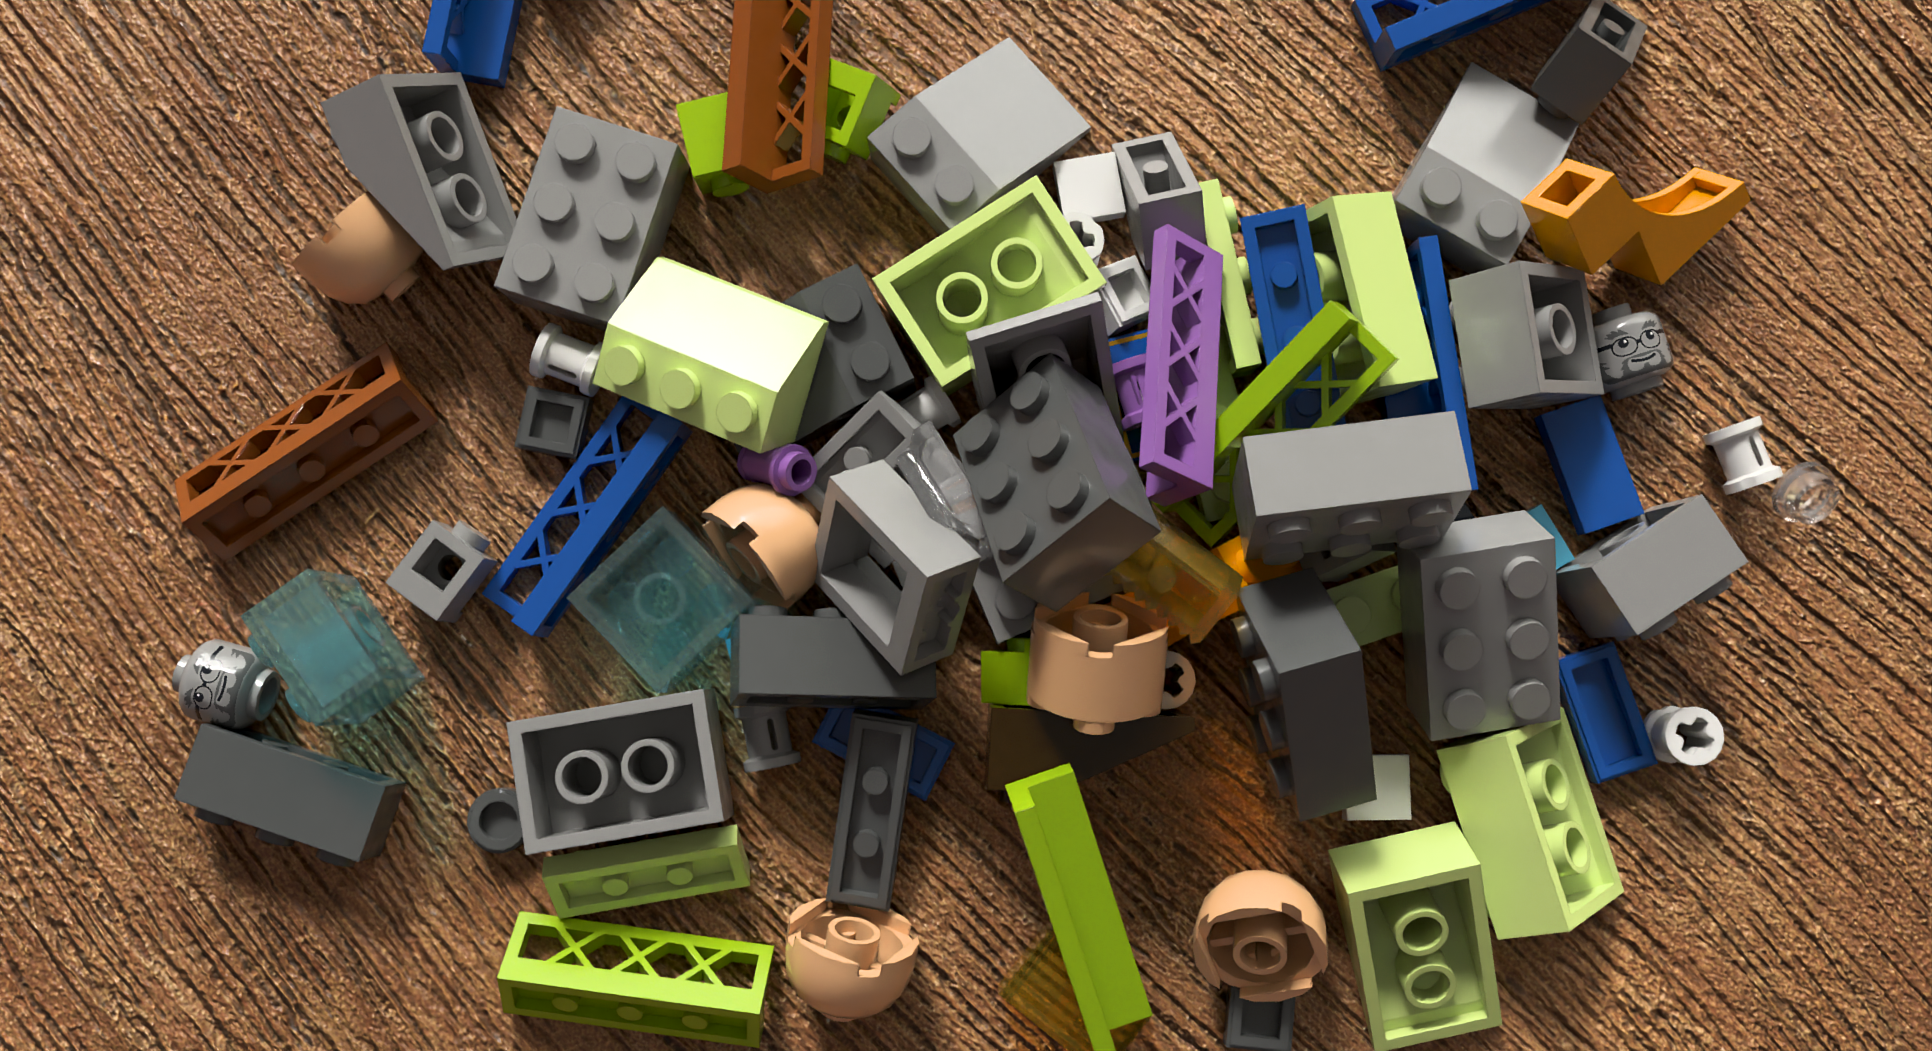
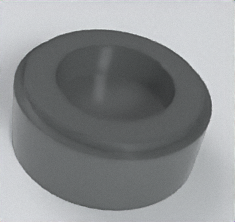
[467,787,524,853]

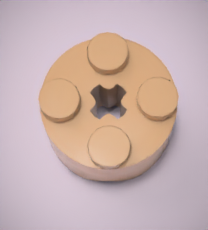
[1026,592,1169,735]

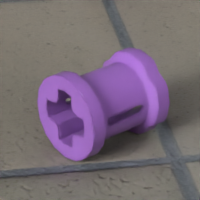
[1112,353,1146,431]

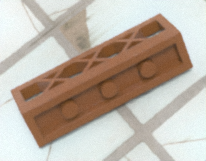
[722,0,833,194]
[174,342,438,561]

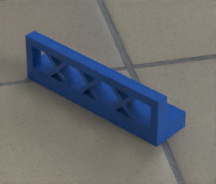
[422,0,523,88]
[1351,0,1552,72]
[1240,204,1346,428]
[1379,235,1479,492]
[482,396,693,638]

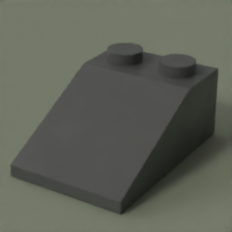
[734,263,916,454]

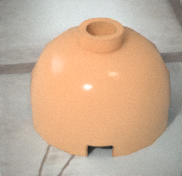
[292,191,424,304]
[701,483,821,609]
[1193,870,1328,1002]
[785,898,919,1022]

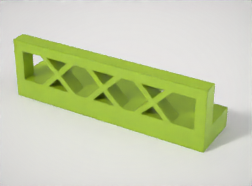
[1152,300,1399,548]
[1005,763,1153,1051]
[497,911,774,1048]

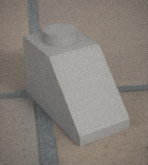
[1111,131,1206,270]

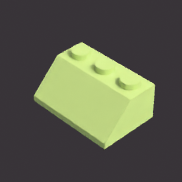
[1306,191,1438,404]
[593,256,829,454]
[1436,707,1624,940]

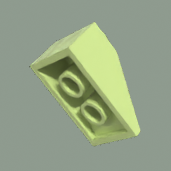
[872,175,1107,396]
[1328,821,1502,1051]

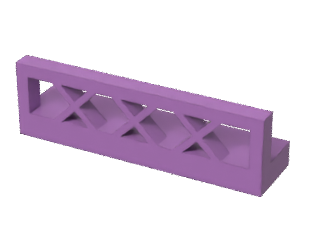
[1139,224,1223,507]

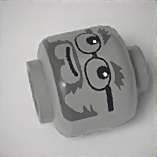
[1592,303,1674,401]
[172,639,280,731]

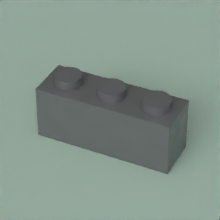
[730,605,937,710]
[173,723,407,867]

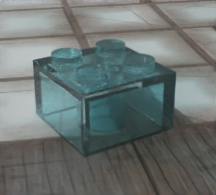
[566,506,762,693]
[240,569,425,726]

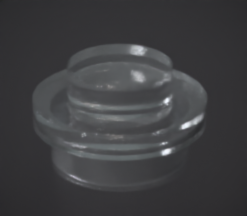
[1772,461,1840,524]

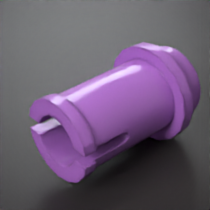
[737,444,817,496]

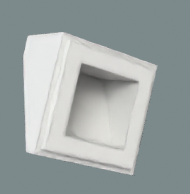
[1097,255,1151,339]

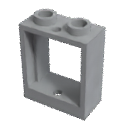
[815,459,981,676]

